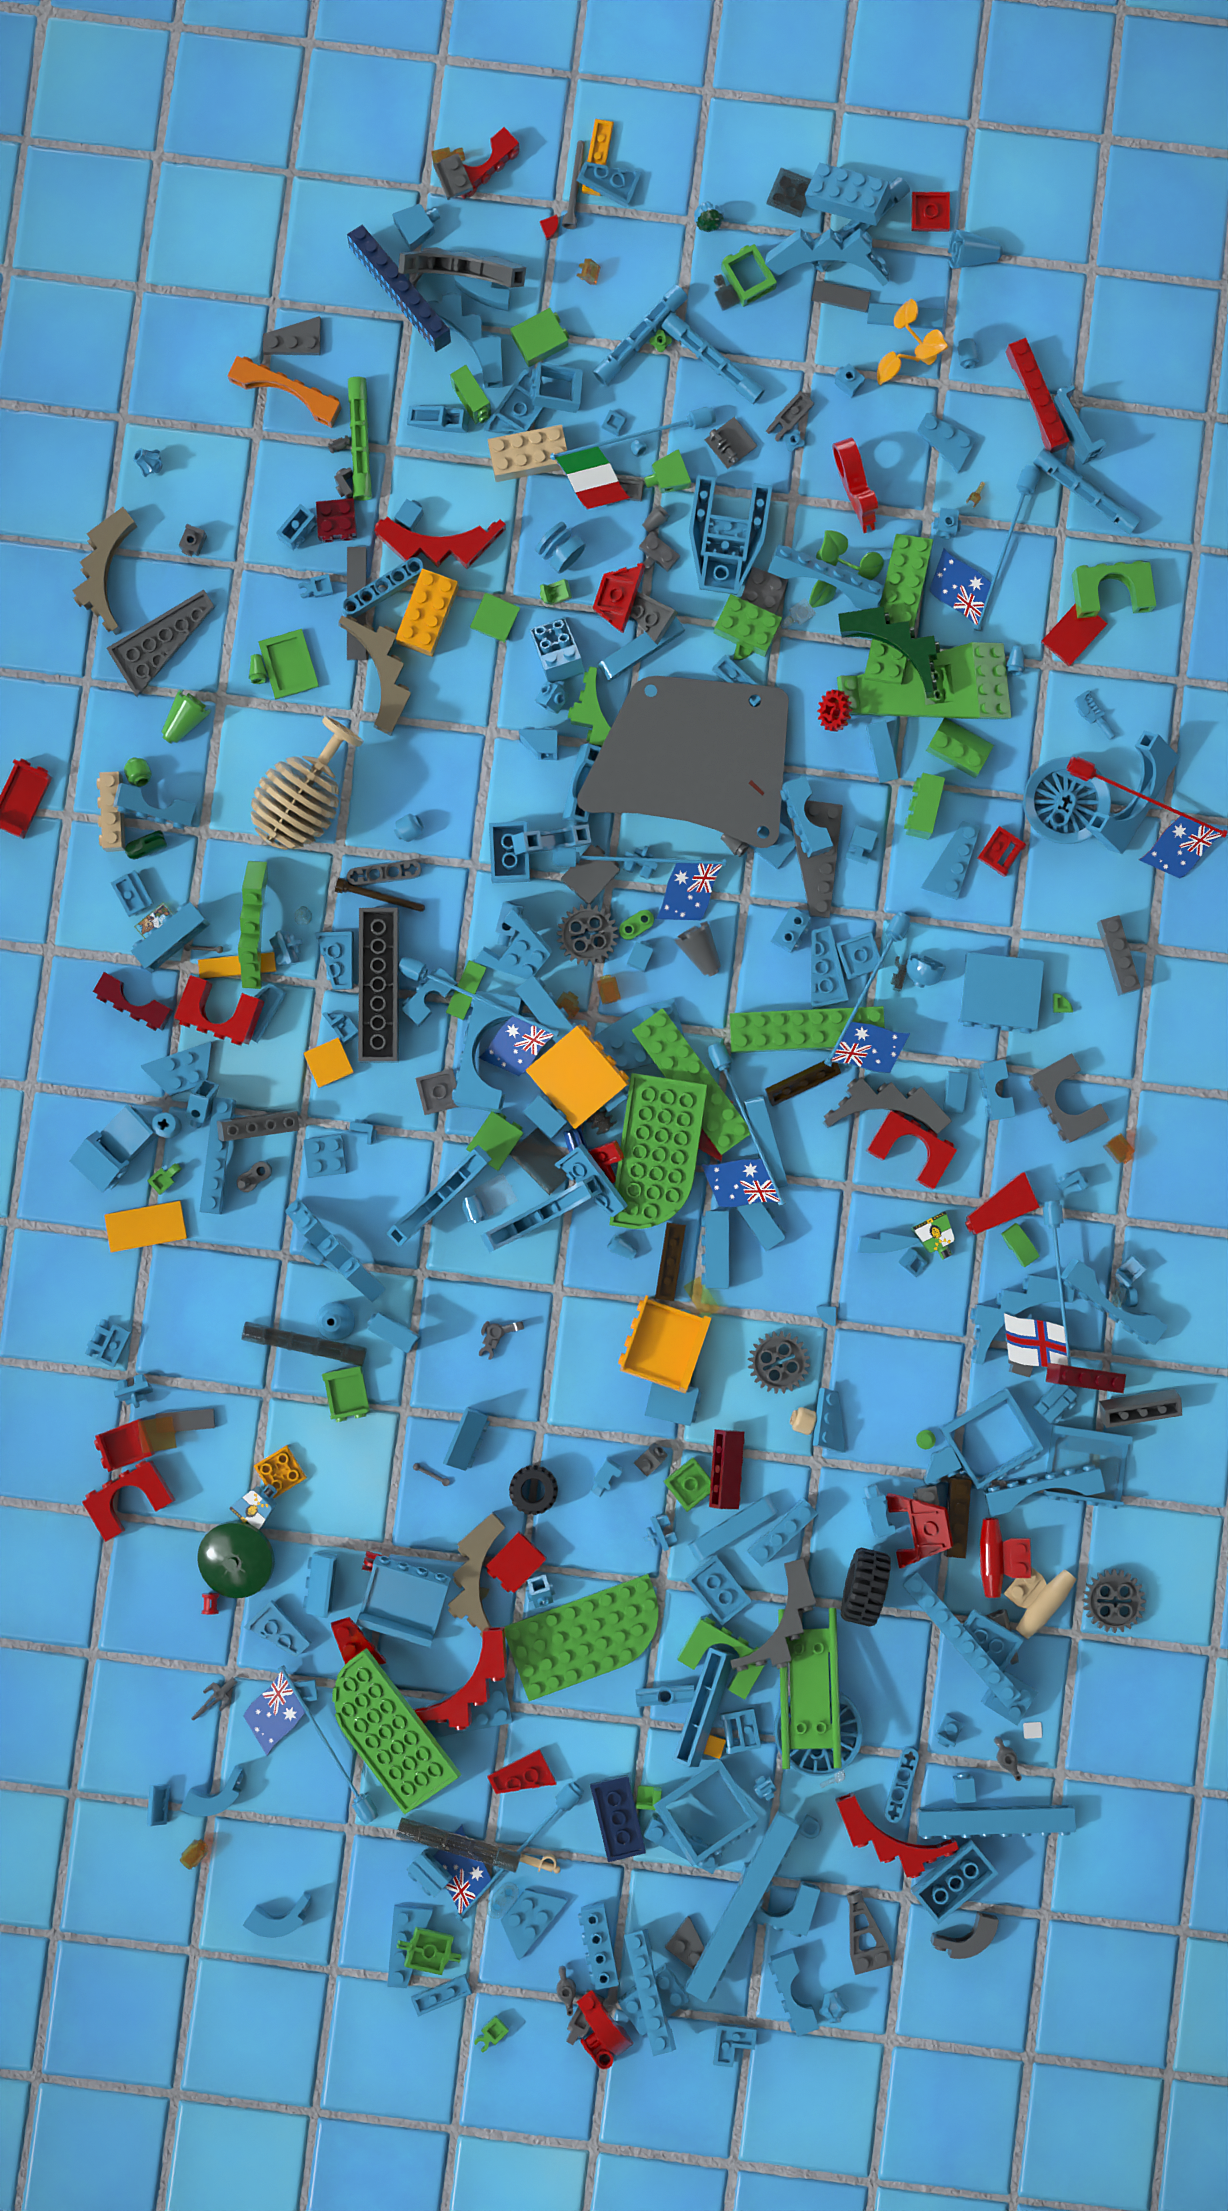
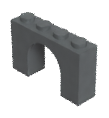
[1029,1053,1110,1143]

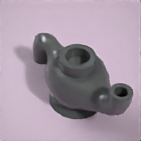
[994,1736,1022,1781]
[556,1966,576,2016]

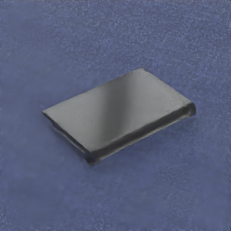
[509,1127,568,1195]

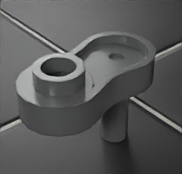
[237,1161,272,1192]

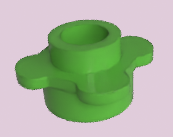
[649,330,672,352]

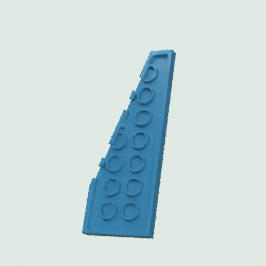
[539,998,685,1094]

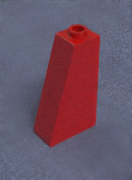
[965,1172,1040,1235]

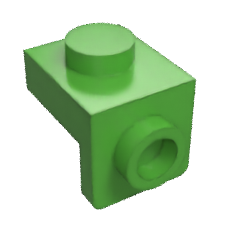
[540,579,572,605]

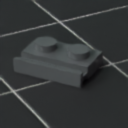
[433,153,473,200]

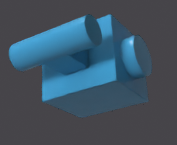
[845,825,879,864]

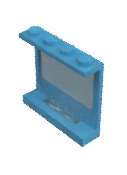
[1043,1424,1133,1509]

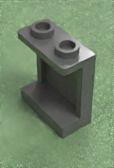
[561,844,620,905]

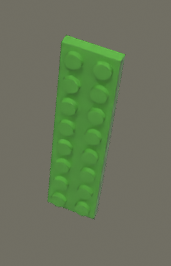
[864,534,933,685]
[631,1008,750,1155]

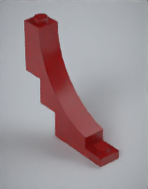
[374,516,506,569]

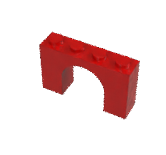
[174,975,265,1046]
[866,1110,957,1190]
[82,1460,175,1542]

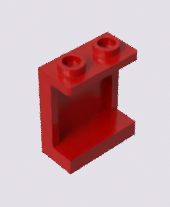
[94,1418,155,1472]
[486,1531,547,1593]

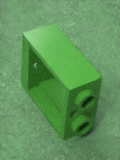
[721,244,777,307]
[450,365,491,425]

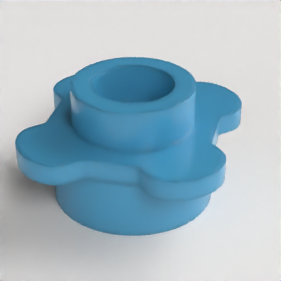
[783,430,805,452]

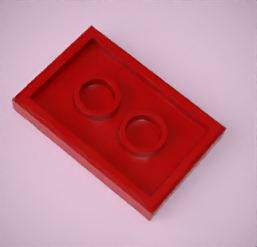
[1041,604,1108,666]

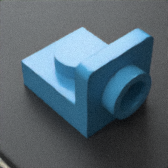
[935,1715,964,1748]

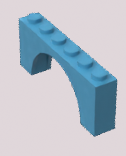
[1086,730,1180,854]
[452,991,524,1113]

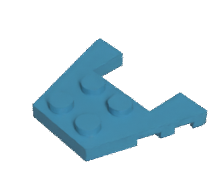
[474,906,552,980]

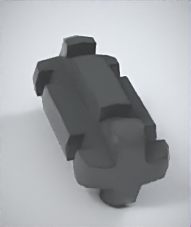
[328,435,351,453]

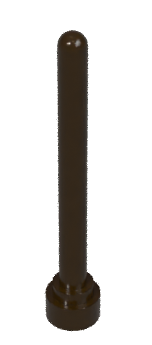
[335,877,425,912]

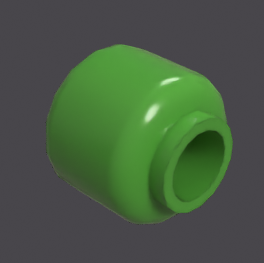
[124,757,152,787]

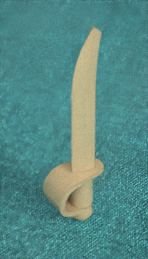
[489,1848,561,1874]

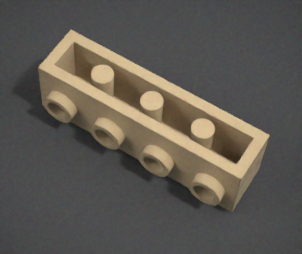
[97,772,125,852]

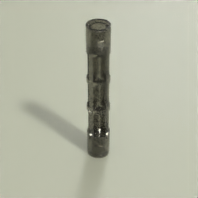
[241,1322,367,1366]
[396,1817,521,1873]

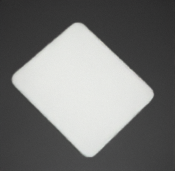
[1023,1722,1042,1739]

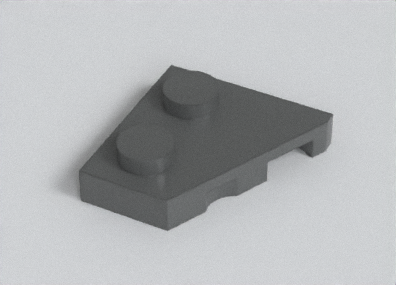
[665,1916,705,1970]

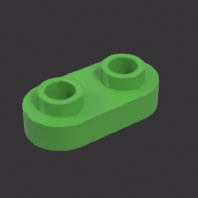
[619,910,654,940]

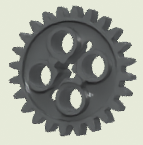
[557,904,618,966]
[747,1331,810,1394]
[1082,1569,1146,1633]

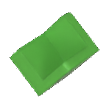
[636,1785,662,1810]

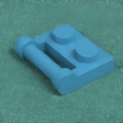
[719,1708,761,1754]

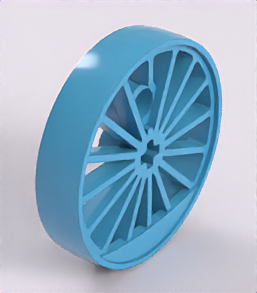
[774,1687,863,1776]

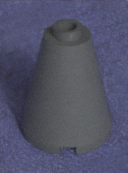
[674,921,721,977]

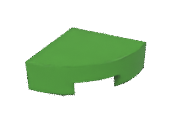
[733,644,753,660]
[1052,993,1073,1013]

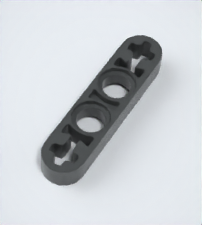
[347,861,421,886]

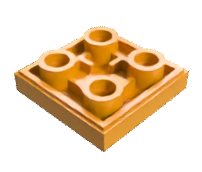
[303,1037,354,1088]
[254,1445,307,1499]

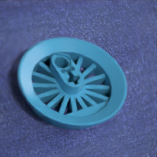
[1023,757,1111,844]

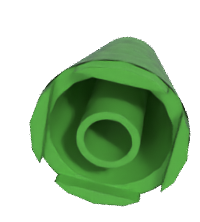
[161,689,211,744]

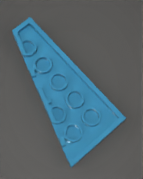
[423,1678,513,1738]

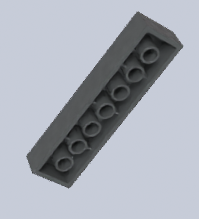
[358,908,399,1063]

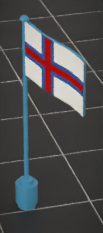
[1004,1200,1071,1367]

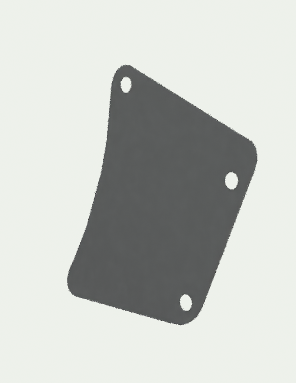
[577,676,789,848]

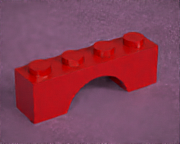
[460,127,520,199]

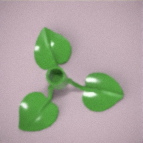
[809,530,884,608]

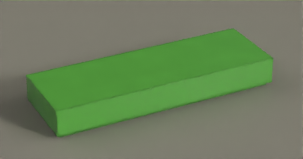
[446,960,487,1021]

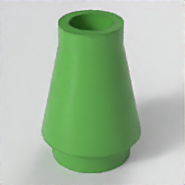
[248,654,268,684]

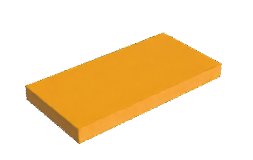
[104,1201,187,1253]

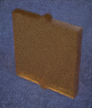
[138,1416,177,1453]

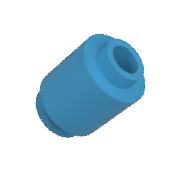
[957,338,979,369]
[462,1195,486,1224]

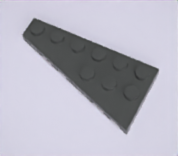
[106,589,214,697]

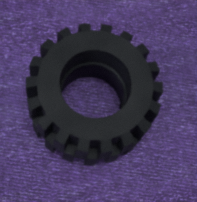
[509,1465,558,1515]

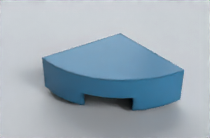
[816,1306,836,1326]

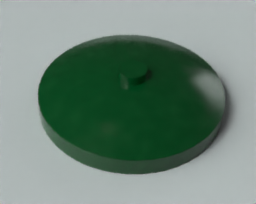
[197,1521,274,1598]

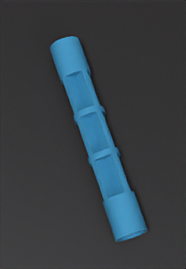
[811,177,910,272]
[593,284,688,385]
[661,312,765,405]
[1033,448,1141,535]

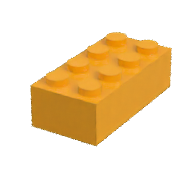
[395,568,459,657]

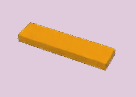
[582,119,614,196]
[198,952,277,979]

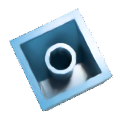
[98,1104,159,1164]

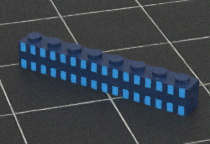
[347,224,451,352]

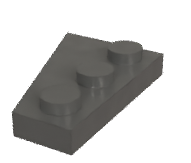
[263,316,321,355]
[630,591,678,645]

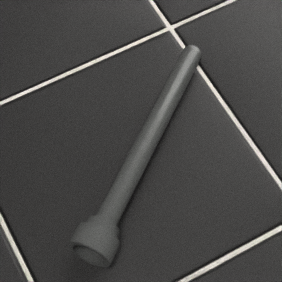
[562,140,585,229]

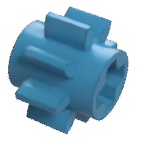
[753,1776,777,1801]

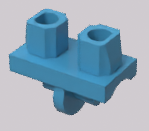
[623,846,658,880]
[269,930,303,965]
[114,1374,153,1408]
[643,1515,678,1551]

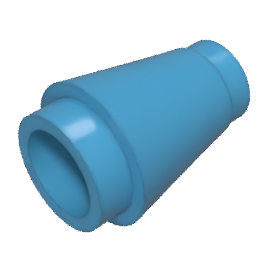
[1006,646,1025,676]
[607,1234,637,1260]

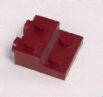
[316,498,357,543]

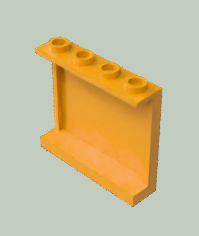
[526,1024,630,1129]
[618,1295,711,1394]

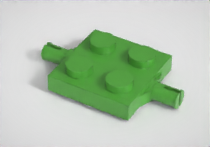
[397,1927,462,1975]

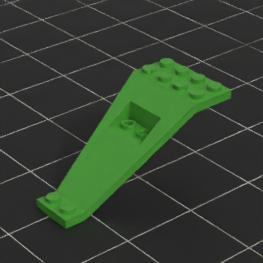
[837,642,1011,719]

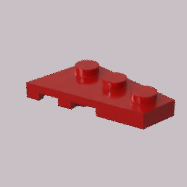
[331,1617,386,1665]
[487,1748,557,1794]

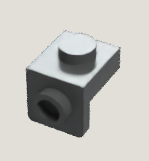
[334,467,353,499]
[634,1442,668,1477]

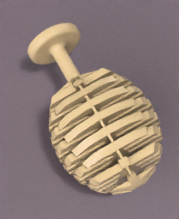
[251,715,364,850]

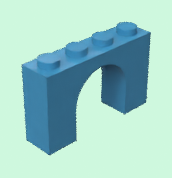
[737,1863,821,1937]

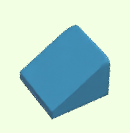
[898,1248,928,1277]

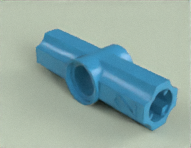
[635,1684,694,1707]

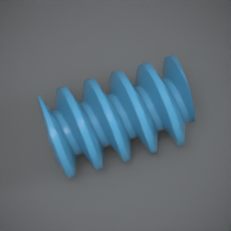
[152,1112,182,1138]

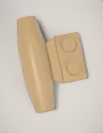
[1003,1567,1077,1640]

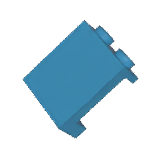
[70,1130,130,1193]
[645,1382,702,1426]

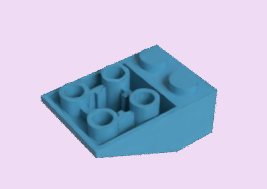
[529,617,585,683]

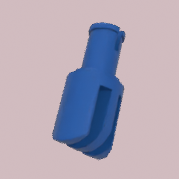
[563,1126,588,1153]

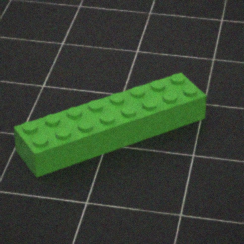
[729,1006,885,1053]

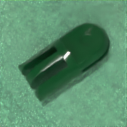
[125,830,167,860]

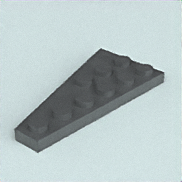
[786,800,843,918]

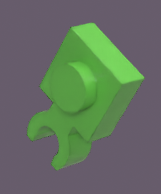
[474,2015,509,2053]

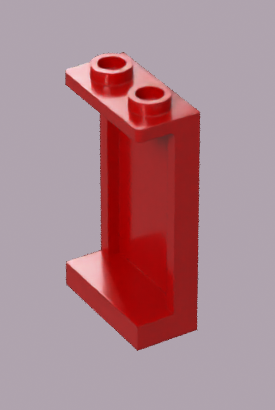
[0,759,52,839]

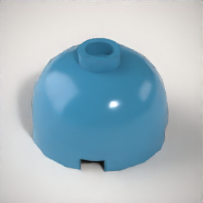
[906,953,946,988]

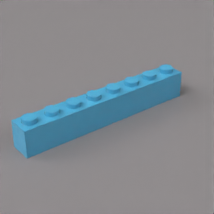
[515,976,628,1112]
[903,1573,1021,1708]
[916,1804,1076,1839]

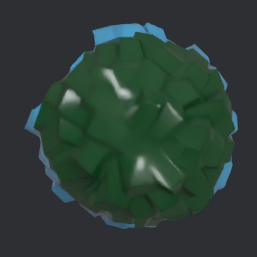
[694,202,724,232]

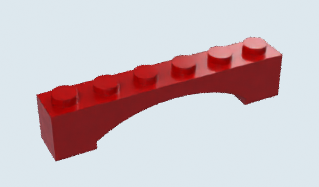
[1005,338,1069,453]

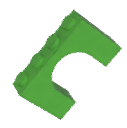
[1072,561,1156,618]
[677,1617,765,1700]

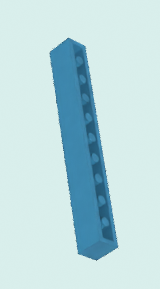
[685,1811,801,2002]

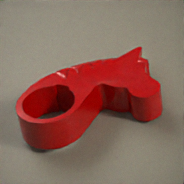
[832,437,878,534]

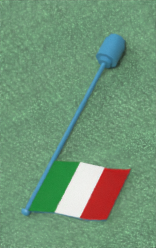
[550,407,716,509]

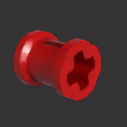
[201,1593,219,1615]

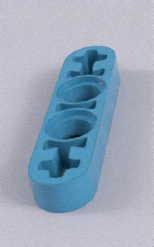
[884,1747,919,1823]

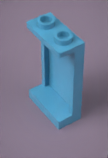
[1053,385,1106,465]

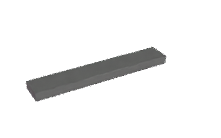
[347,547,367,660]

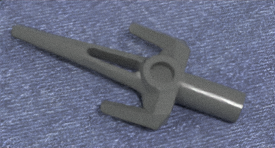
[191,1677,238,1721]

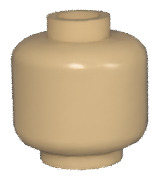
[790,1407,817,1435]

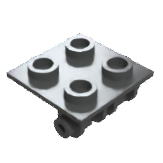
[704,417,757,469]

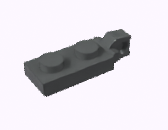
[566,1989,605,2045]

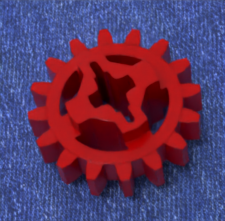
[817,689,852,732]

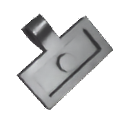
[639,532,680,572]

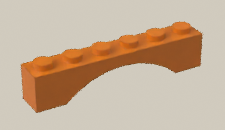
[227,356,342,428]

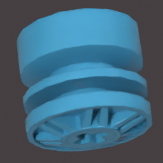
[535,522,586,574]

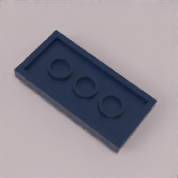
[590,1775,646,1862]

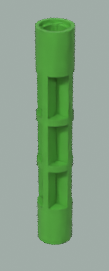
[348,376,372,501]

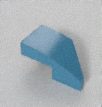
[322,1012,358,1045]

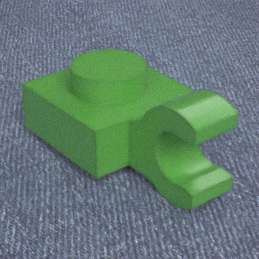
[147,1163,182,1195]

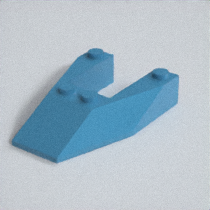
[689,475,772,595]

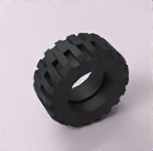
[841,1547,891,1627]

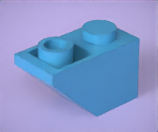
[923,1445,962,1485]

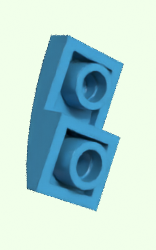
[943,1071,968,1114]

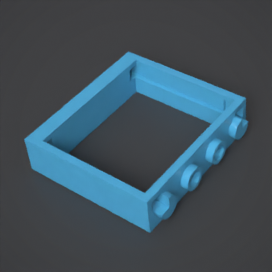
[939,1388,1044,1490]
[653,1760,759,1867]

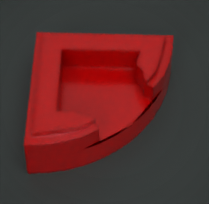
[539,214,558,240]

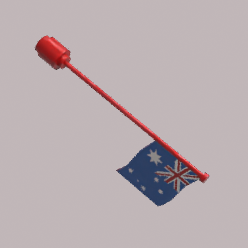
[1066,757,1228,879]

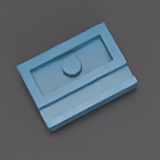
[111,870,154,917]

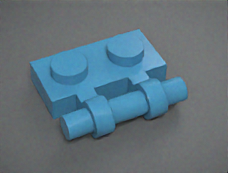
[85,1319,132,1368]

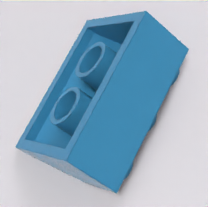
[443,1407,490,1471]
[303,1553,338,1618]

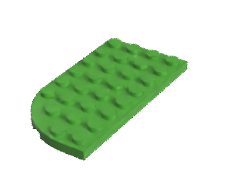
[609,1073,708,1229]
[504,1573,658,1701]
[332,1648,461,1815]

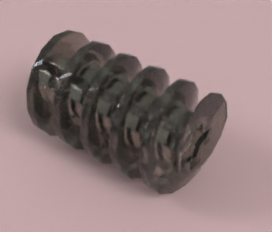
[586,1108,618,1135]

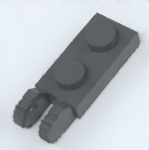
[766,391,814,442]

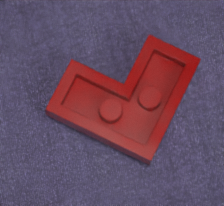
[587,1140,625,1183]

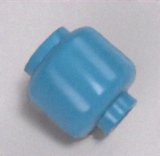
[394,814,424,842]

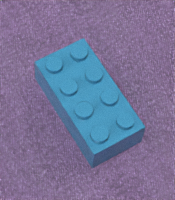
[805,162,891,226]
[131,902,210,973]
[911,1838,999,1925]

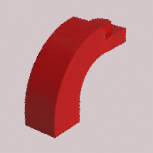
[576,1990,634,2056]

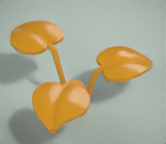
[877,299,949,385]

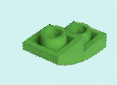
[1001,1223,1040,1267]

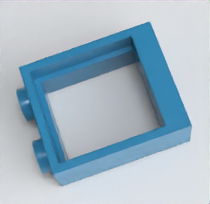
[530,362,583,413]
[367,1312,420,1353]

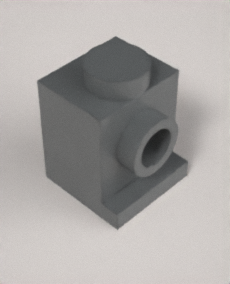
[179,524,207,557]

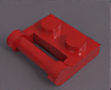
[977,826,1027,877]

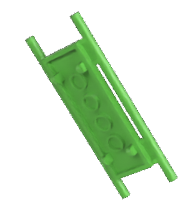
[778,1608,842,1769]

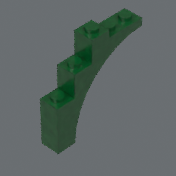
[838,606,940,699]

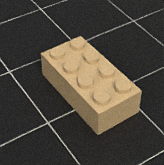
[487,425,567,482]

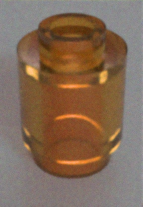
[180,1839,209,1870]

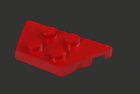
[593,563,645,633]

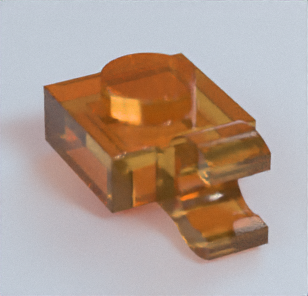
[431,147,465,172]

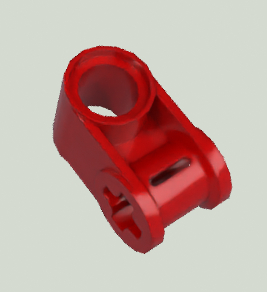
[580,2032,614,2069]

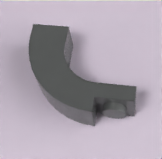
[930,1911,999,1959]

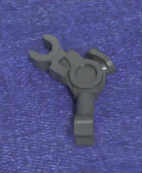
[479,1321,524,1360]

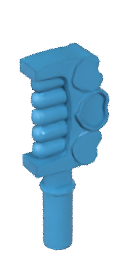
[1075,690,1115,740]

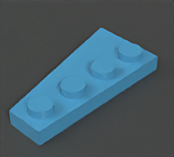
[811,926,849,1010]

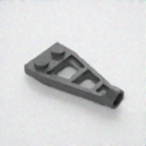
[846,1890,893,1975]

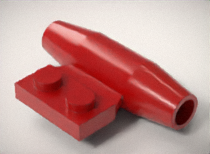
[980,1518,1032,1598]

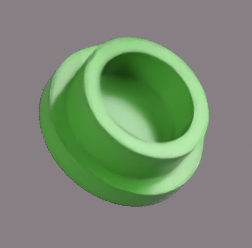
[916,1430,936,1450]

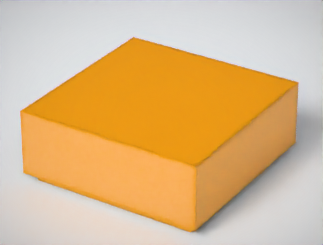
[703,1734,726,1759]

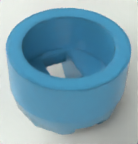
[631,440,648,457]

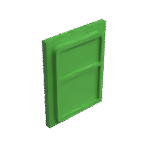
[258,629,319,700]

